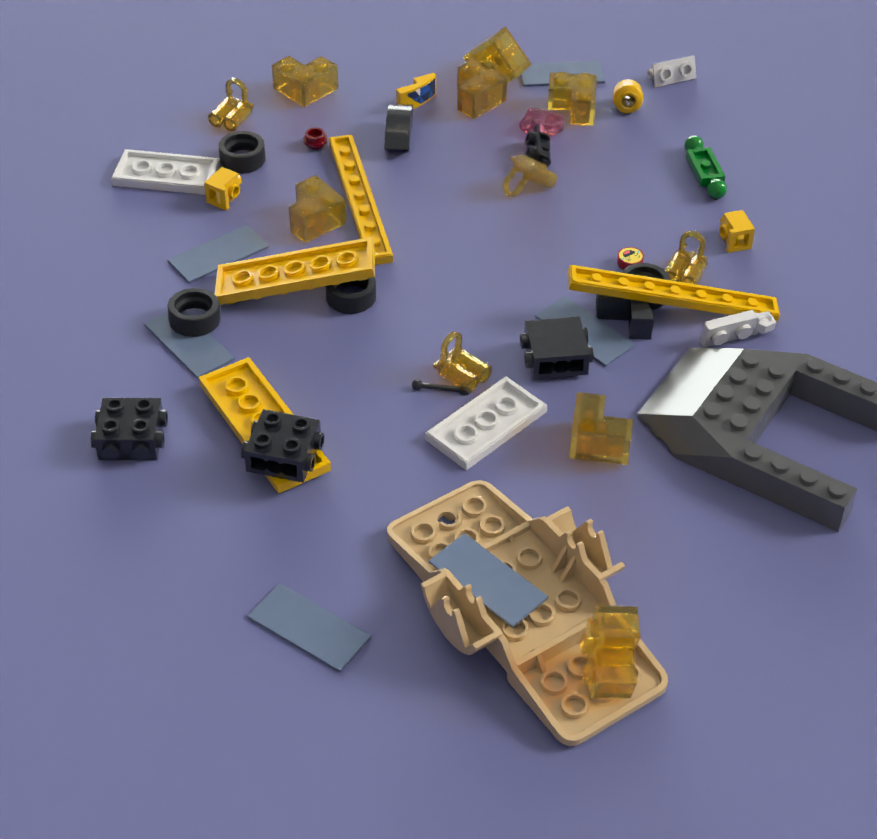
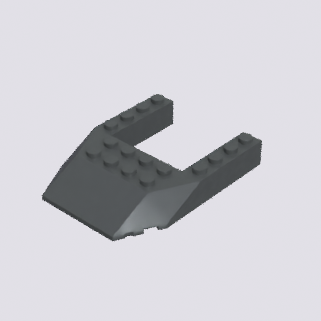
[637,348,877,532]

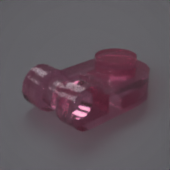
[519,108,564,135]

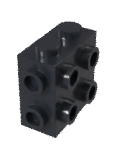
[520,316,594,379]
[91,398,168,461]
[241,409,325,483]

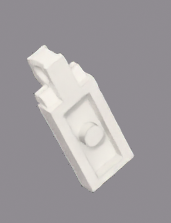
[700,310,777,348]

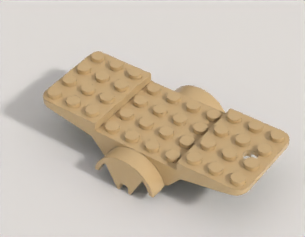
[387,480,668,746]

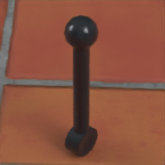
[412,379,471,396]

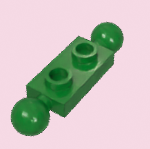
[684,135,727,199]

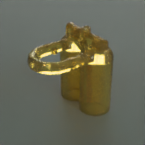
[208,78,254,132]
[503,154,557,197]
[664,231,708,285]
[433,331,492,393]

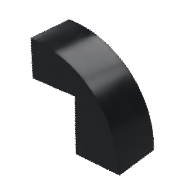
[384,104,413,151]
[596,294,654,340]

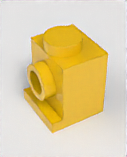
[204,167,242,211]
[719,210,755,253]

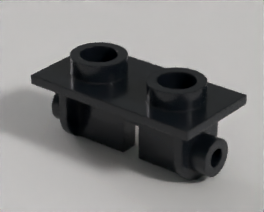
[525,123,551,171]

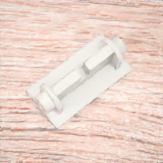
[647,55,696,87]

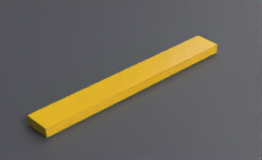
[329,135,393,265]
[567,265,780,322]

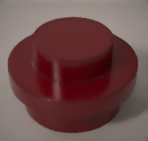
[303,127,327,149]

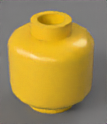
[612,79,644,114]

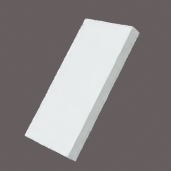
[111,149,220,195]
[425,377,547,470]

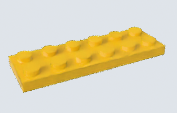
[214,237,375,305]
[198,357,331,494]

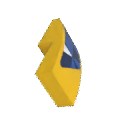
[396,73,436,109]

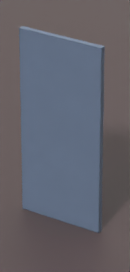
[519,61,605,87]
[168,225,269,283]
[535,296,636,367]
[144,310,235,379]
[429,533,548,628]
[247,583,371,672]

